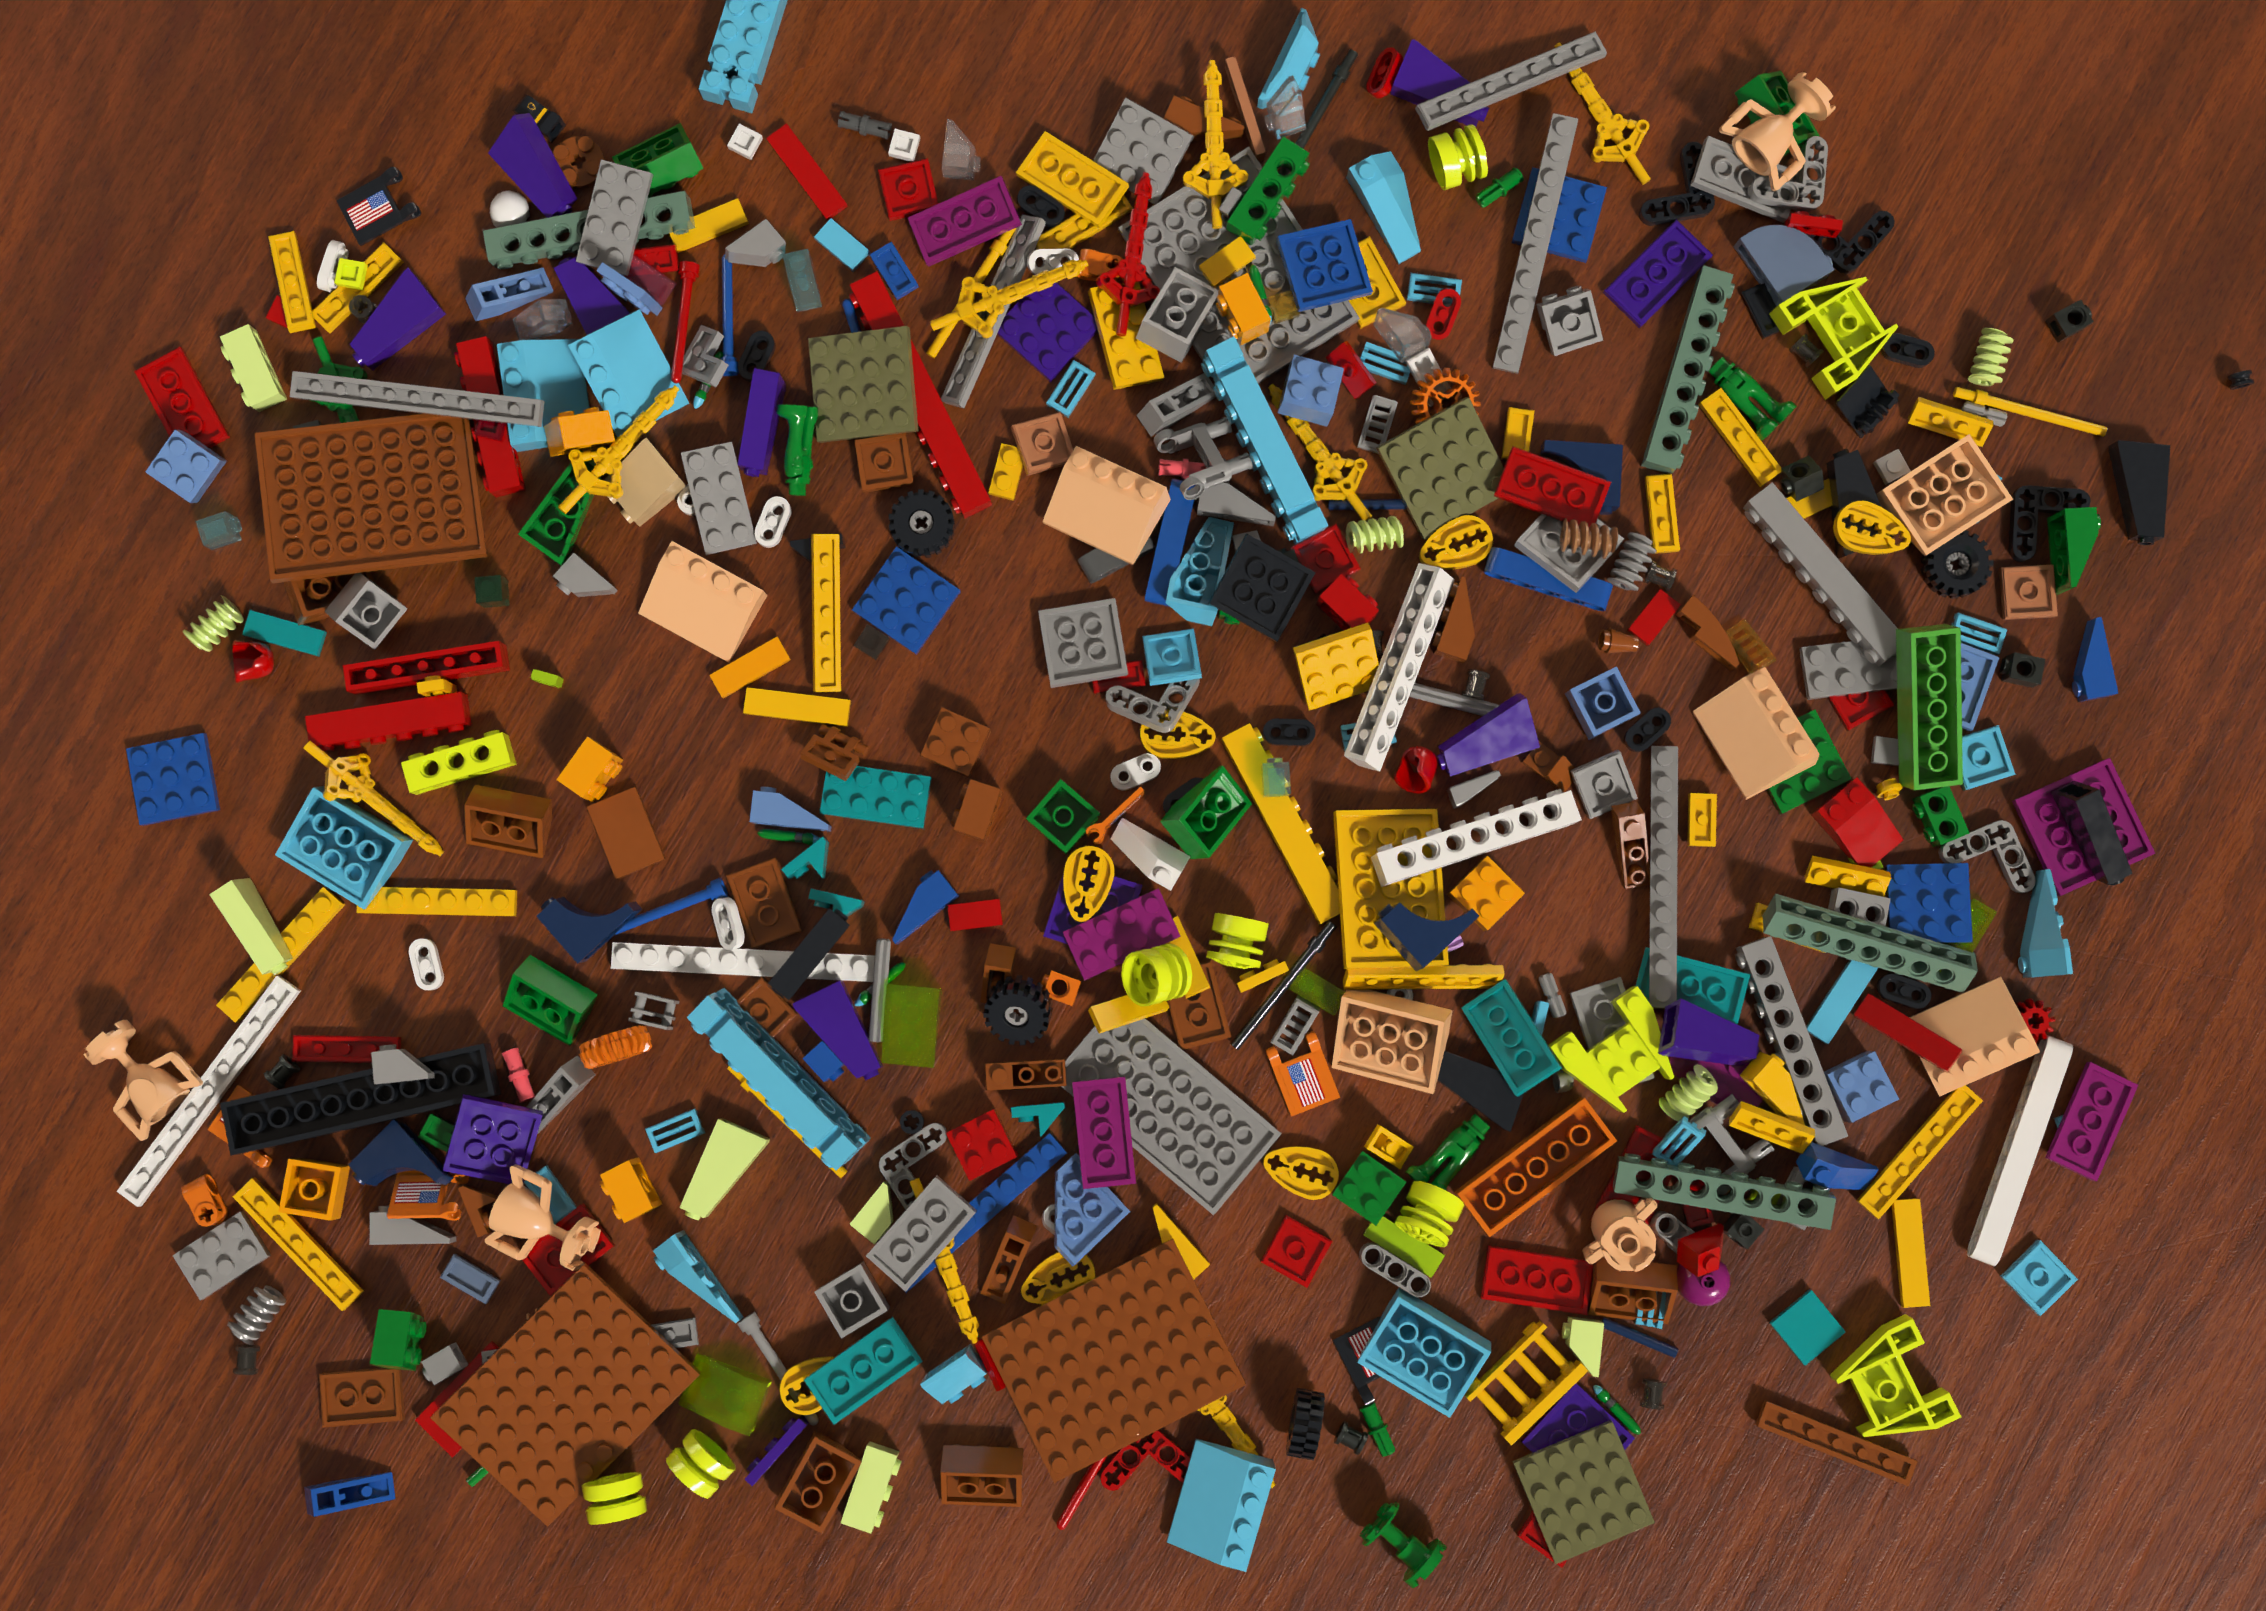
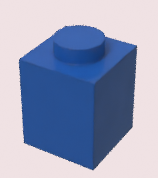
[803,1040,845,1082]

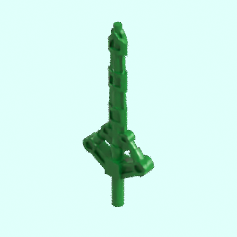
[309,337,367,423]

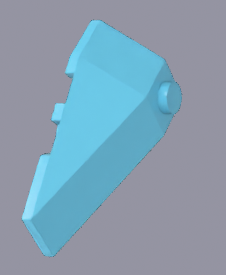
[1165,517,1234,626]
[2018,869,2073,978]

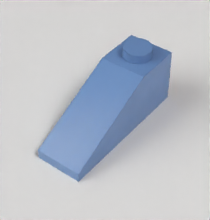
[465,268,554,321]
[749,787,832,832]

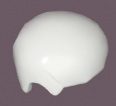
[490,190,530,228]

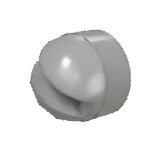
[1553,1071,1574,1093]

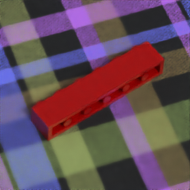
[454,336,526,498]
[343,641,510,695]
[305,692,472,753]

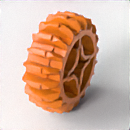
[1410,368,1481,424]
[579,1025,652,1069]

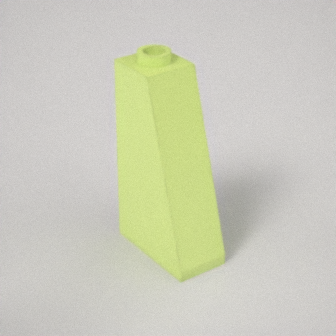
[209,878,293,975]
[680,1118,770,1220]

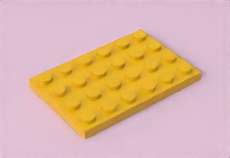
[1333,809,1449,969]

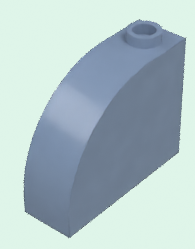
[1734,225,1835,306]

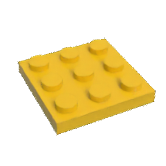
[1293,623,1379,711]

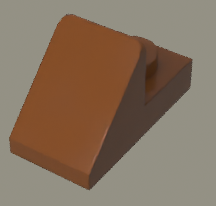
[1522,741,1575,793]
[458,1184,498,1237]

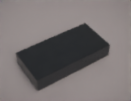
[1740,283,1780,340]

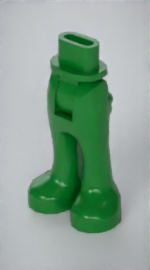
[1708,357,1797,441]
[776,405,819,496]
[1405,1114,1490,1191]

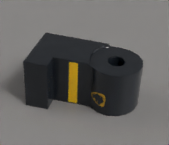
[513,94,566,143]

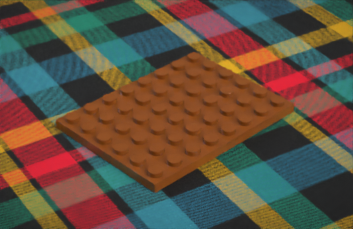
[255,414,487,584]
[982,1238,1246,1483]
[430,1263,701,1527]

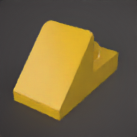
[1364,1124,1414,1169]

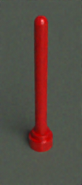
[671,261,700,384]
[1056,1456,1107,1530]

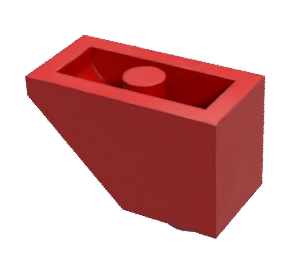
[1677,1223,1724,1277]

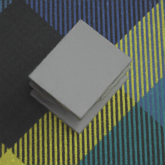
[628,992,680,1030]

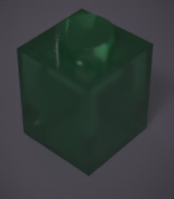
[475,575,510,608]

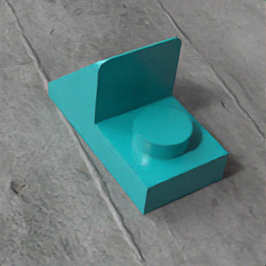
[781,837,829,879]
[808,888,865,917]
[1011,1102,1065,1137]

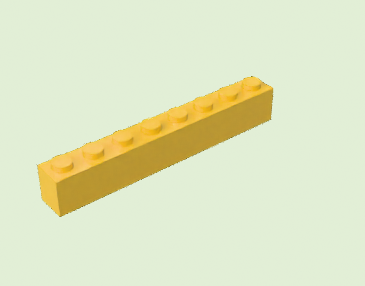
[1221,723,1340,925]

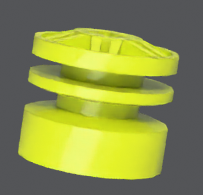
[1428,124,1488,190]
[1206,913,1269,969]
[1121,944,1192,1006]
[1395,1181,1464,1247]

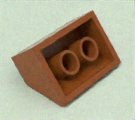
[465,785,552,858]
[1588,1257,1678,1324]
[775,1430,862,1534]
[941,1444,1024,1507]

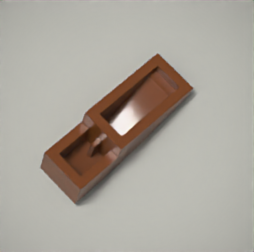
[1676,595,1739,671]

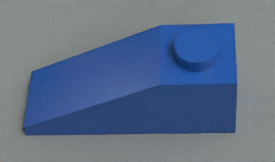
[2072,617,2118,702]
[892,870,959,945]
[1796,1142,1879,1190]
[304,1472,395,1517]

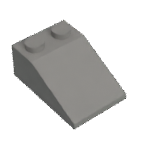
[1136,267,1219,363]

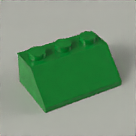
[1735,71,1820,156]
[612,123,704,198]
[503,955,598,1046]

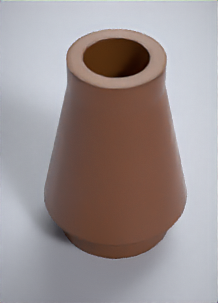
[1598,628,1639,654]

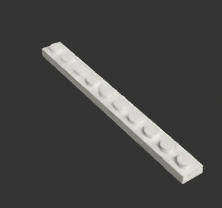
[611,942,875,982]
[117,975,301,1207]

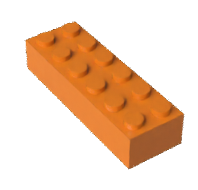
[1454,1097,1617,1237]

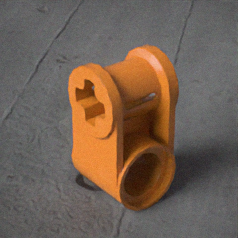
[1076,249,1123,283]
[181,1173,228,1227]

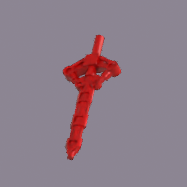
[1096,172,1160,336]

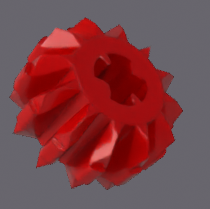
[2016,998,2056,1043]

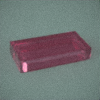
[622,254,677,306]

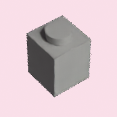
[421,1342,469,1385]

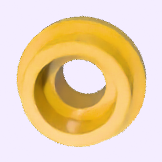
[1876,778,1903,800]

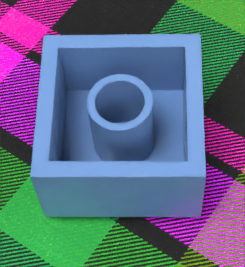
[1277,355,1344,427]
[145,429,227,503]
[1565,666,1641,740]
[1824,1051,1899,1123]

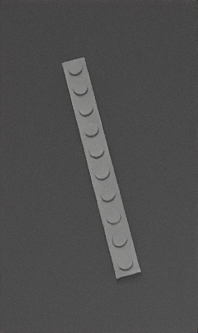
[1492,113,1578,374]
[290,371,545,427]
[1649,746,1678,1009]

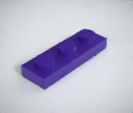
[745,1415,809,1486]

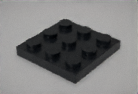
[1208,534,1316,642]

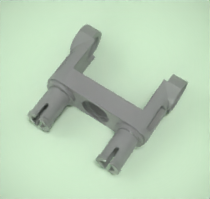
[1153,417,1253,500]
[1665,1094,1775,1196]

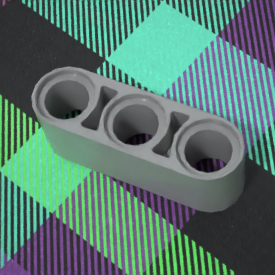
[1359,1243,1431,1297]

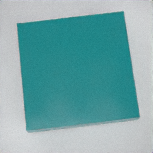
[1769,1289,1846,1366]

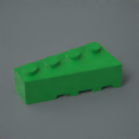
[518,450,602,566]

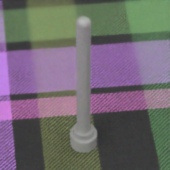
[737,1312,819,1426]

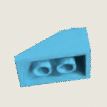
[920,1344,987,1404]

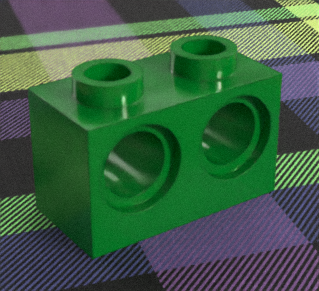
[1912,786,1970,847]

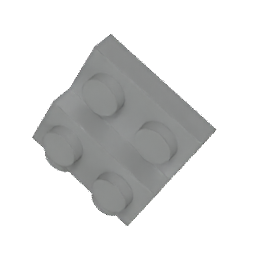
[1536,286,1603,356]

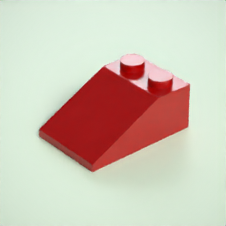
[1810,777,1904,868]

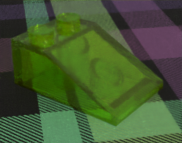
[881,984,942,1068]
[678,1353,772,1436]

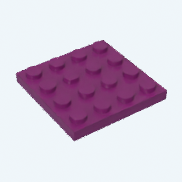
[2012,758,2156,897]

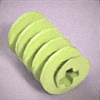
[1968,328,2014,386]
[1346,516,1404,554]
[182,595,244,652]
[1659,1064,1718,1122]

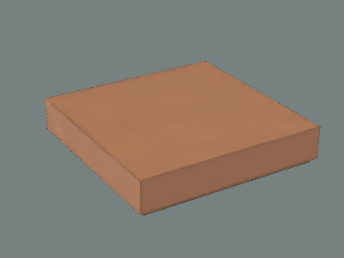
[1011,412,1073,476]
[1999,565,2058,620]

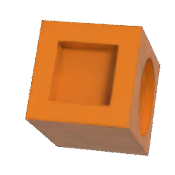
[1041,970,1082,1006]

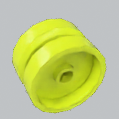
[666,1429,736,1499]
[582,1472,647,1525]

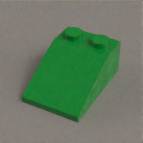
[2047,507,2101,595]
[1160,765,1252,859]

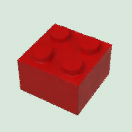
[1316,574,1379,631]
[946,1108,1019,1181]

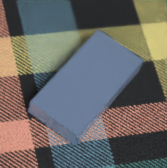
[440,1254,501,1304]

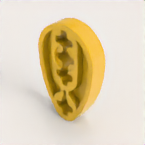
[1833,501,1911,555]
[1419,515,1493,570]
[1140,709,1216,759]
[1063,846,1115,922]
[1263,1146,1339,1200]
[1021,1251,1095,1305]
[779,1356,834,1415]

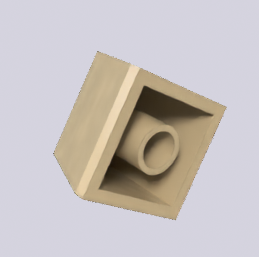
[604,438,686,527]

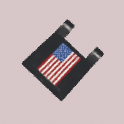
[337,167,421,246]
[1333,1316,1381,1405]

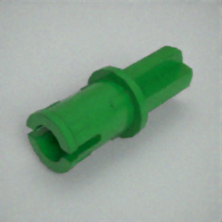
[1475,167,1524,208]
[1360,1402,1395,1457]

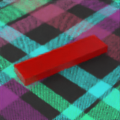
[766,123,848,221]
[1854,993,1962,1073]
[292,1035,401,1063]

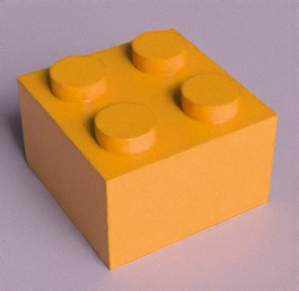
[1215,273,1271,346]
[544,407,615,457]
[557,736,623,802]
[1447,856,1525,931]
[278,1157,350,1221]
[600,1157,662,1223]

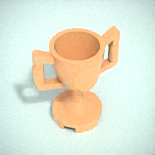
[1719,72,1836,191]
[84,1020,203,1141]
[485,1164,601,1271]
[1582,1197,1657,1272]

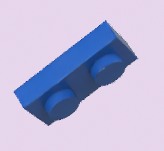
[870,241,919,300]

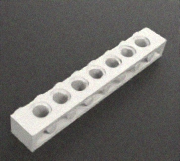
[1344,563,1454,772]
[1371,789,1582,887]

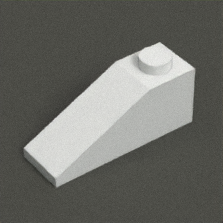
[1111,818,1190,891]

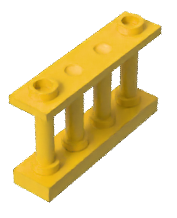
[1464,1321,1588,1446]

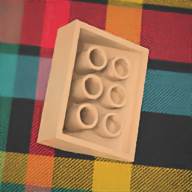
[1876,434,2013,556]
[1043,446,1171,565]
[638,541,767,663]
[1693,667,1820,800]
[1909,976,2040,1097]
[1332,989,1452,1094]

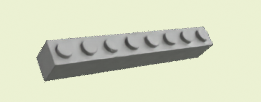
[1743,482,1898,667]

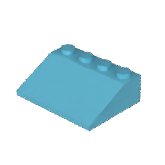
[568,309,689,437]
[497,339,590,452]
[275,786,413,909]
[1357,1287,1491,1418]
[1167,1439,1276,1572]

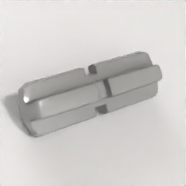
[1961,401,2007,427]
[1539,973,1566,1018]

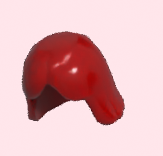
[232,640,274,683]
[1394,746,1437,794]

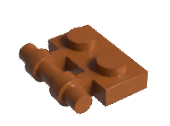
[800,724,869,781]

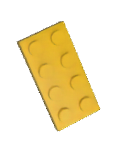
[1016,131,1129,228]
[1088,282,1164,390]

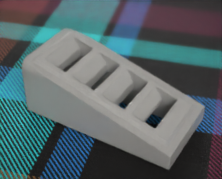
[1357,395,1398,454]
[1447,770,1501,809]
[1270,994,1320,1055]

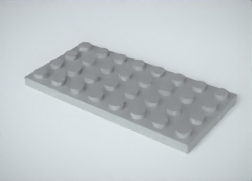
[1061,1019,1282,1215]

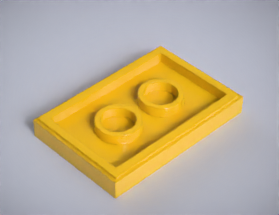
[1348,236,1406,329]

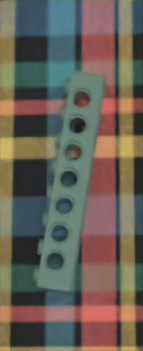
[483,191,695,269]
[1641,265,1735,474]
[1763,894,1978,993]
[1613,1153,1836,1230]

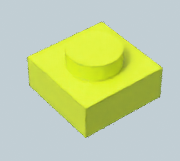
[334,258,368,290]

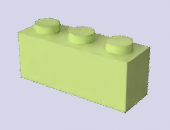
[220,324,287,412]
[841,1441,902,1534]

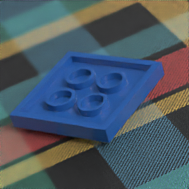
[1511,167,1607,263]
[1276,219,1373,312]
[852,546,961,655]
[126,733,220,826]
[1886,863,1973,943]

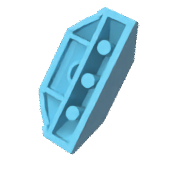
[1257,8,1320,109]

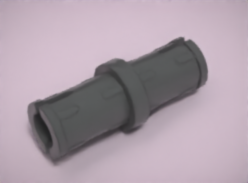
[838,111,892,140]

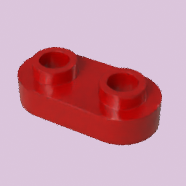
[1366,47,1403,99]
[1425,288,1461,340]

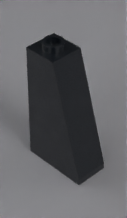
[2109,440,2170,545]
[1826,448,1894,559]
[2051,781,2133,885]
[766,908,850,1002]
[1437,1051,1524,1131]

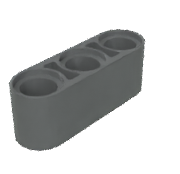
[1078,537,1156,584]

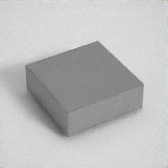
[1219,187,1244,219]
[1871,736,1899,766]

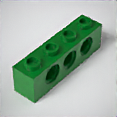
[1226,136,1310,245]

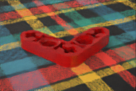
[1100,1430,1191,1491]

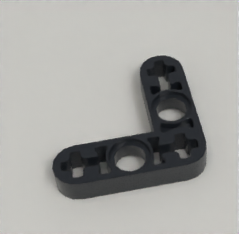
[1639,142,1715,226]
[1806,211,1895,274]
[2009,485,2091,562]

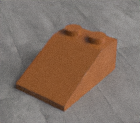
[283,572,374,626]

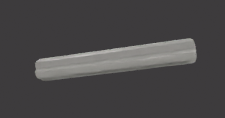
[1409,683,1499,716]
[869,938,891,1042]

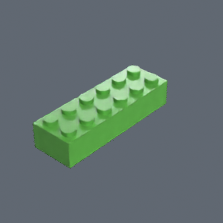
[1896,624,1963,790]

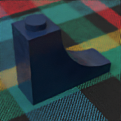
[1540,440,1623,515]
[537,897,642,964]
[1374,903,1479,971]
[348,1119,454,1186]

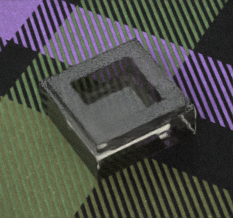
[853,624,890,660]

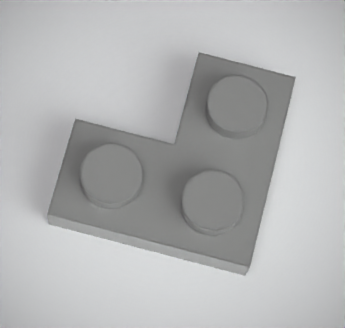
[682,325,729,387]

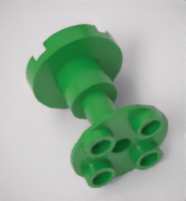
[1359,1502,1447,1588]

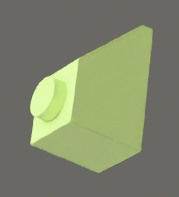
[850,1181,894,1244]
[1562,1316,1604,1377]

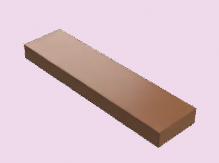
[1225,57,1266,162]

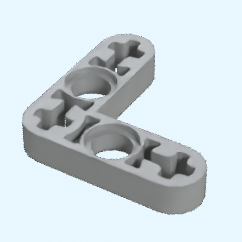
[1748,136,1828,212]
[1106,679,1200,733]
[1939,820,2036,893]
[879,1123,947,1210]

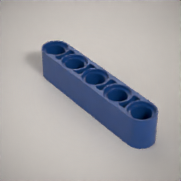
[1144,478,1197,607]
[1484,547,1613,611]

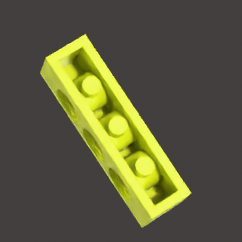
[401,730,517,795]

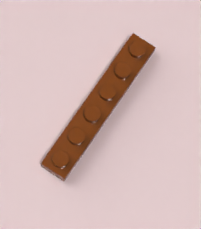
[1755,1400,1918,1486]

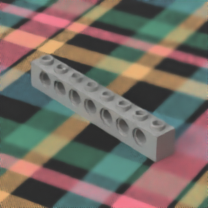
[1735,936,1848,1146]

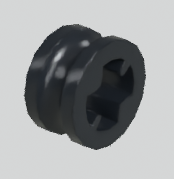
[2227,370,2254,390]
[900,1110,925,1134]

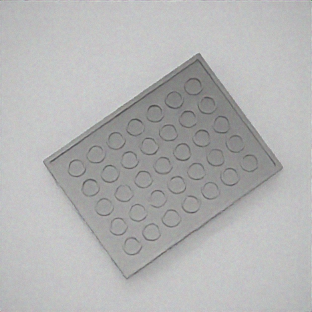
[1118,147,1360,384]

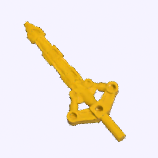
[1555,42,1651,185]
[1183,60,1248,229]
[930,260,1089,338]
[1268,384,1372,521]
[558,385,679,514]
[303,741,444,856]
[909,1178,979,1344]
[1197,1395,1276,1489]

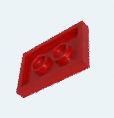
[523,1203,615,1296]

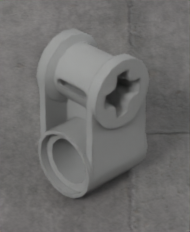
[1649,1211,1695,1254]

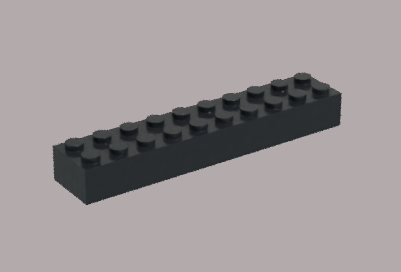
[220,1043,501,1156]

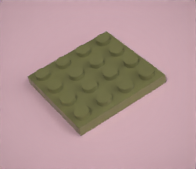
[808,326,918,443]
[1376,397,1504,540]
[1512,1420,1655,1564]

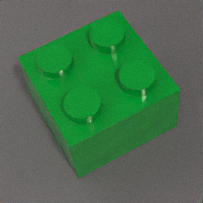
[1026,779,1101,855]
[1332,1151,1406,1226]
[370,1309,426,1371]

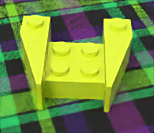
[1769,277,1898,400]
[1548,986,1674,1113]
[1830,1314,1961,1437]

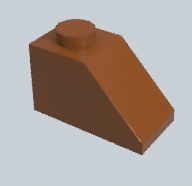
[981,943,1016,1003]

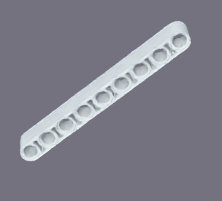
[1967,1035,2073,1266]

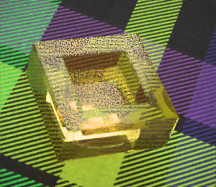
[1267,290,1300,324]

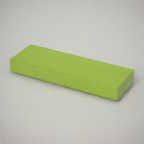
[1363,1216,1445,1278]

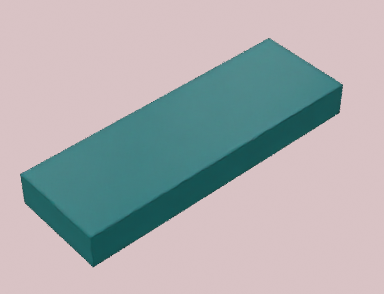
[242,610,327,657]

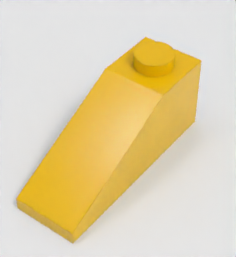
[1740,1052,1805,1125]
[1153,1203,1210,1279]

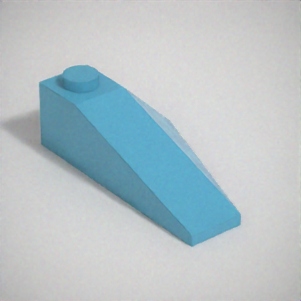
[1346,151,1421,265]
[653,1230,743,1323]

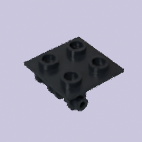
[1836,365,1900,438]

